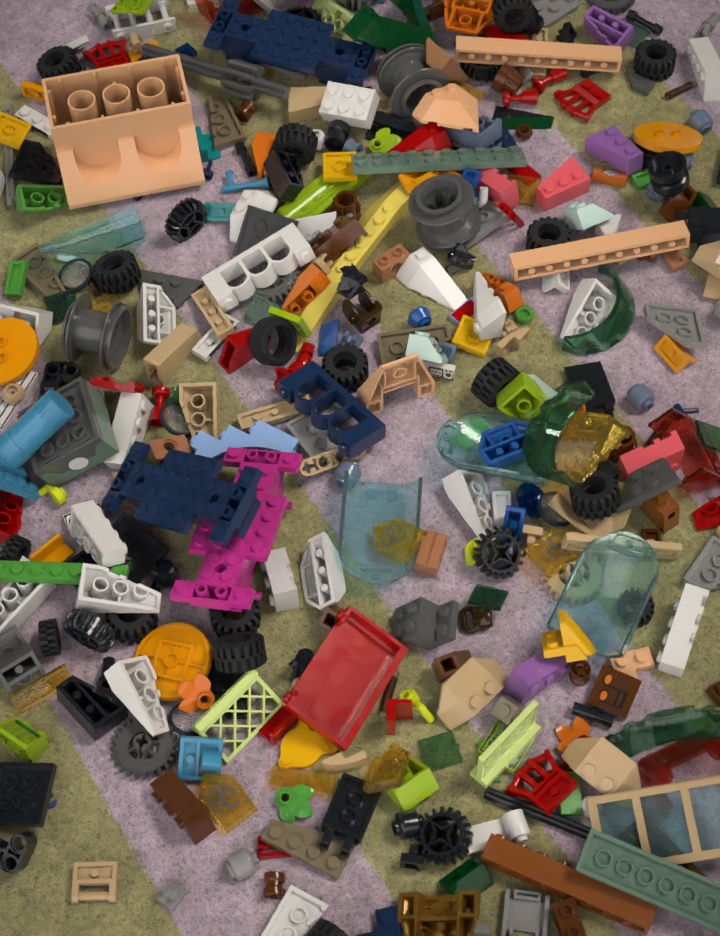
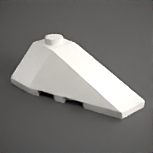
[395,247,468,311]
[473,271,507,341]
[560,278,619,348]
[0,302,53,347]
[442,469,496,541]
[75,563,161,613]
[104,655,169,736]

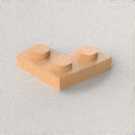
[608,647,655,691]

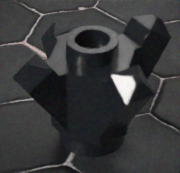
[445,243,475,274]
[148,559,178,592]
[289,648,314,684]

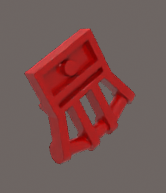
[82,39,130,69]
[553,78,611,123]
[89,375,145,393]
[505,749,579,816]

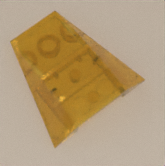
[546,410,632,483]

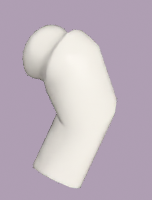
[473,187,488,208]

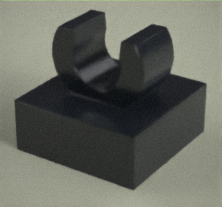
[556,22,577,43]
[400,844,424,871]

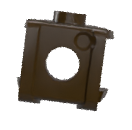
[342,291,382,333]

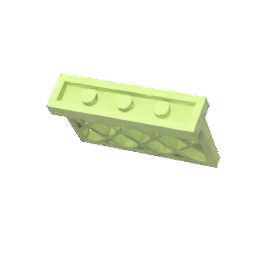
[190,669,283,764]
[470,700,541,789]

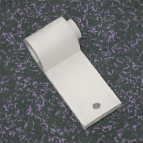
[466,809,531,855]

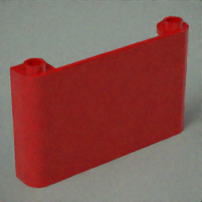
[281,605,409,752]

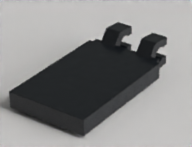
[675,207,720,243]
[564,361,615,422]
[319,772,383,859]

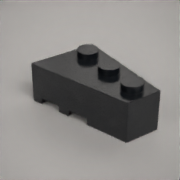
[263,149,304,202]

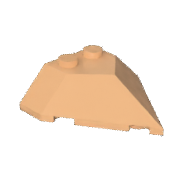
[412,83,479,133]

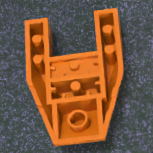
[444,0,493,36]

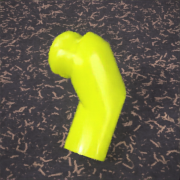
[464,537,480,566]

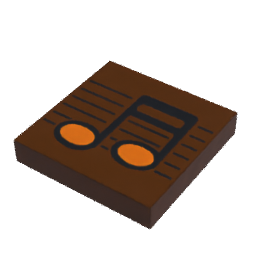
[587,664,642,720]

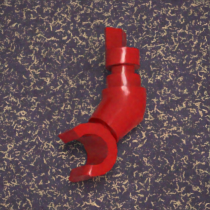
[274,342,315,391]

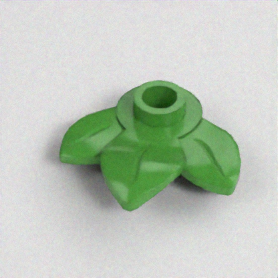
[275,784,315,824]

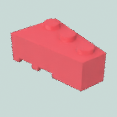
[536,156,591,211]
[476,168,520,213]
[618,430,685,482]

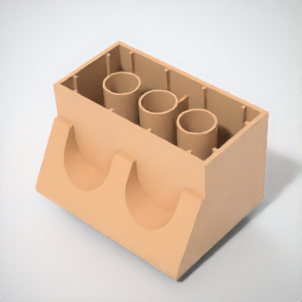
[42,54,206,210]

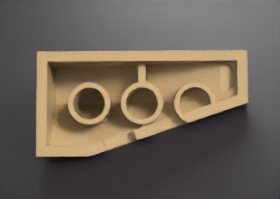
[179,382,220,439]

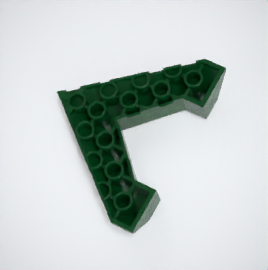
[342,0,440,51]

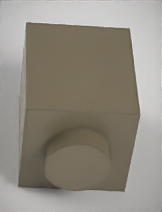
[490,695,525,725]

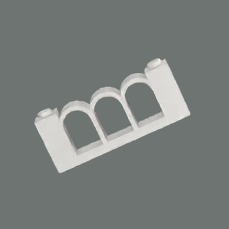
[201,222,316,313]

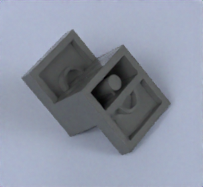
[392,597,459,650]
[0,625,51,705]

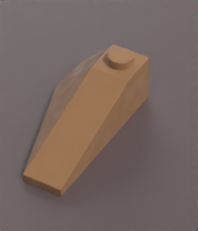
[426,37,470,83]

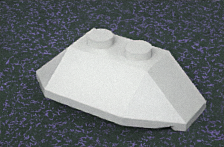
[230,190,279,243]
[137,283,176,345]
[300,532,346,610]

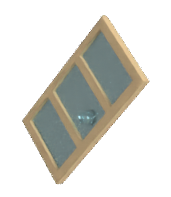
[586,775,720,865]

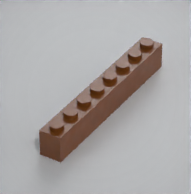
[480,833,657,935]

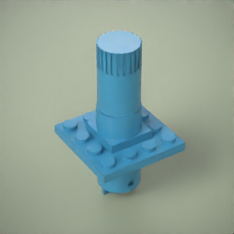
[0,389,75,502]

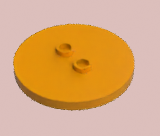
[633,122,703,154]
[0,318,40,386]
[134,622,213,701]

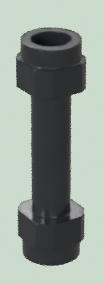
[626,10,663,36]
[234,142,257,178]

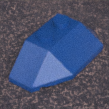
[478,421,551,471]

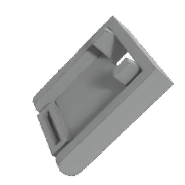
[501,888,550,936]

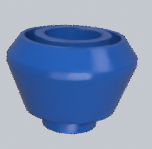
[408,306,432,328]

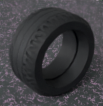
[249,317,297,366]

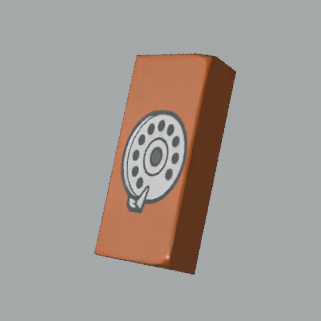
[591,167,628,187]

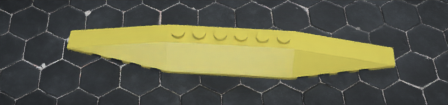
[295,171,430,354]

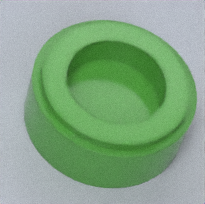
[515,307,533,325]

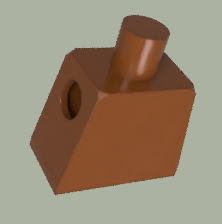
[640,491,679,534]

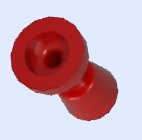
[532,68,568,94]
[502,88,538,108]
[148,386,170,427]

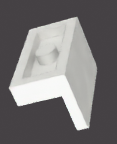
[542,271,570,294]

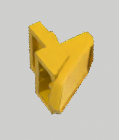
[541,610,597,663]

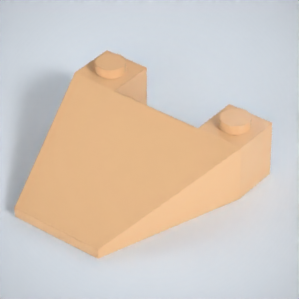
[357,353,435,414]

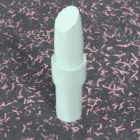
[56,254,89,266]

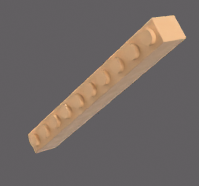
[455,36,622,73]
[509,220,690,281]

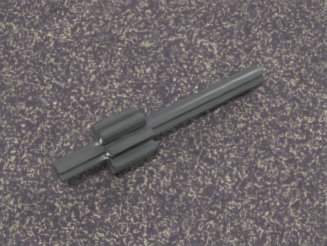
[141,43,291,101]

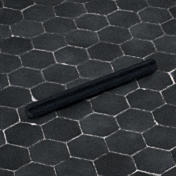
[483,787,606,839]

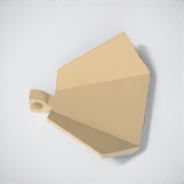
[548,482,633,536]

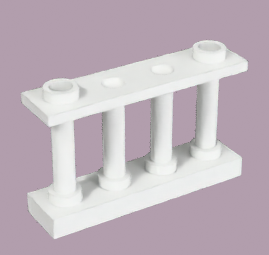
[105,0,177,41]

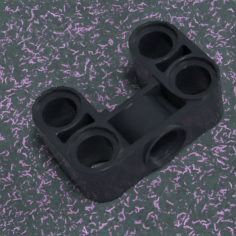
[38,361,82,400]
[0,816,37,874]

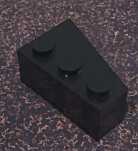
[56,675,128,741]

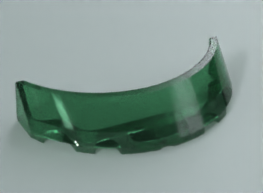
[561,263,635,357]
[523,380,595,488]
[605,705,720,757]

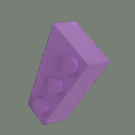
[584,5,634,51]
[585,125,643,175]
[502,650,571,705]

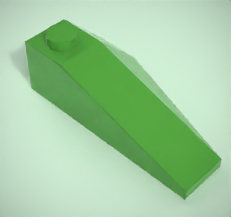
[14,184,68,212]

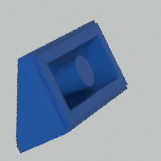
[318,320,339,356]

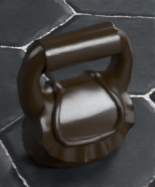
[458,603,493,634]

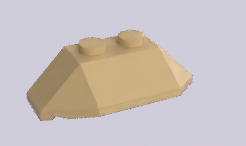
[691,241,720,279]
[437,657,508,730]
[561,736,642,811]

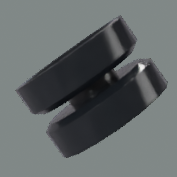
[647,151,690,196]

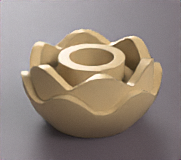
[2,383,25,405]

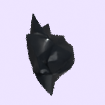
[336,263,368,300]

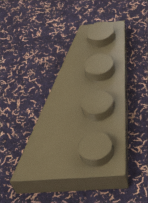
[376,323,452,365]

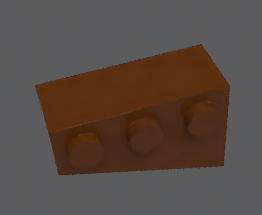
[310,216,368,263]
[150,769,216,845]

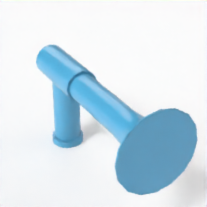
[222,170,270,193]

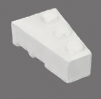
[260,547,300,613]

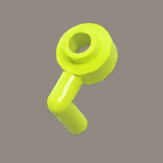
[38,483,67,506]
[398,689,435,723]

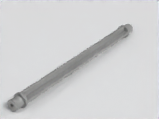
[3,104,15,209]

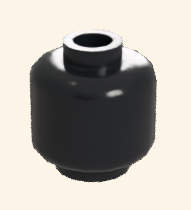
[391,809,424,840]

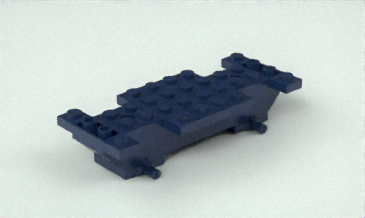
[204,0,378,87]
[100,441,264,548]

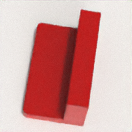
[387,699,412,735]
[258,706,299,746]

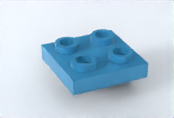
[178,735,224,782]

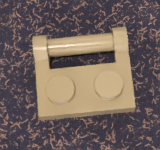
[71,861,119,903]

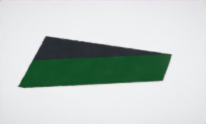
[491,106,554,130]

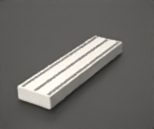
[0,370,39,433]

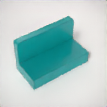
[195,126,221,163]
[204,202,237,222]

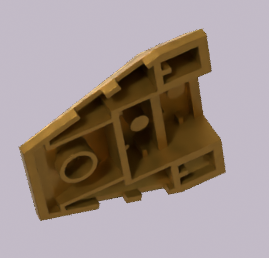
[397,889,481,936]

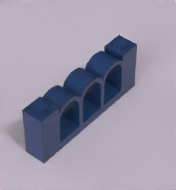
[278,361,386,460]

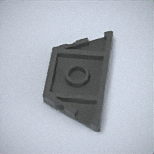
[140,269,204,310]
[617,457,682,513]

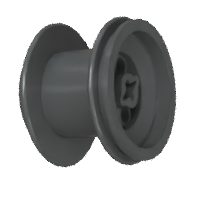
[377,43,450,119]
[408,174,481,253]
[61,293,133,370]

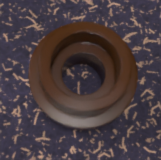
[515,124,532,140]

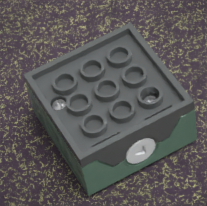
[18,376,119,487]

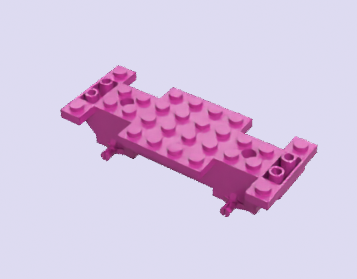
[170,447,303,612]

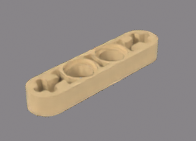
[298,447,366,477]

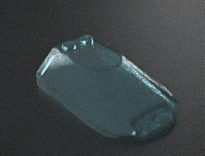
[37,205,147,255]
[437,412,559,486]
[338,471,423,585]
[546,532,659,659]

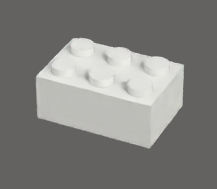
[319,81,380,129]

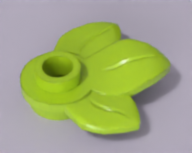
[369,128,402,153]

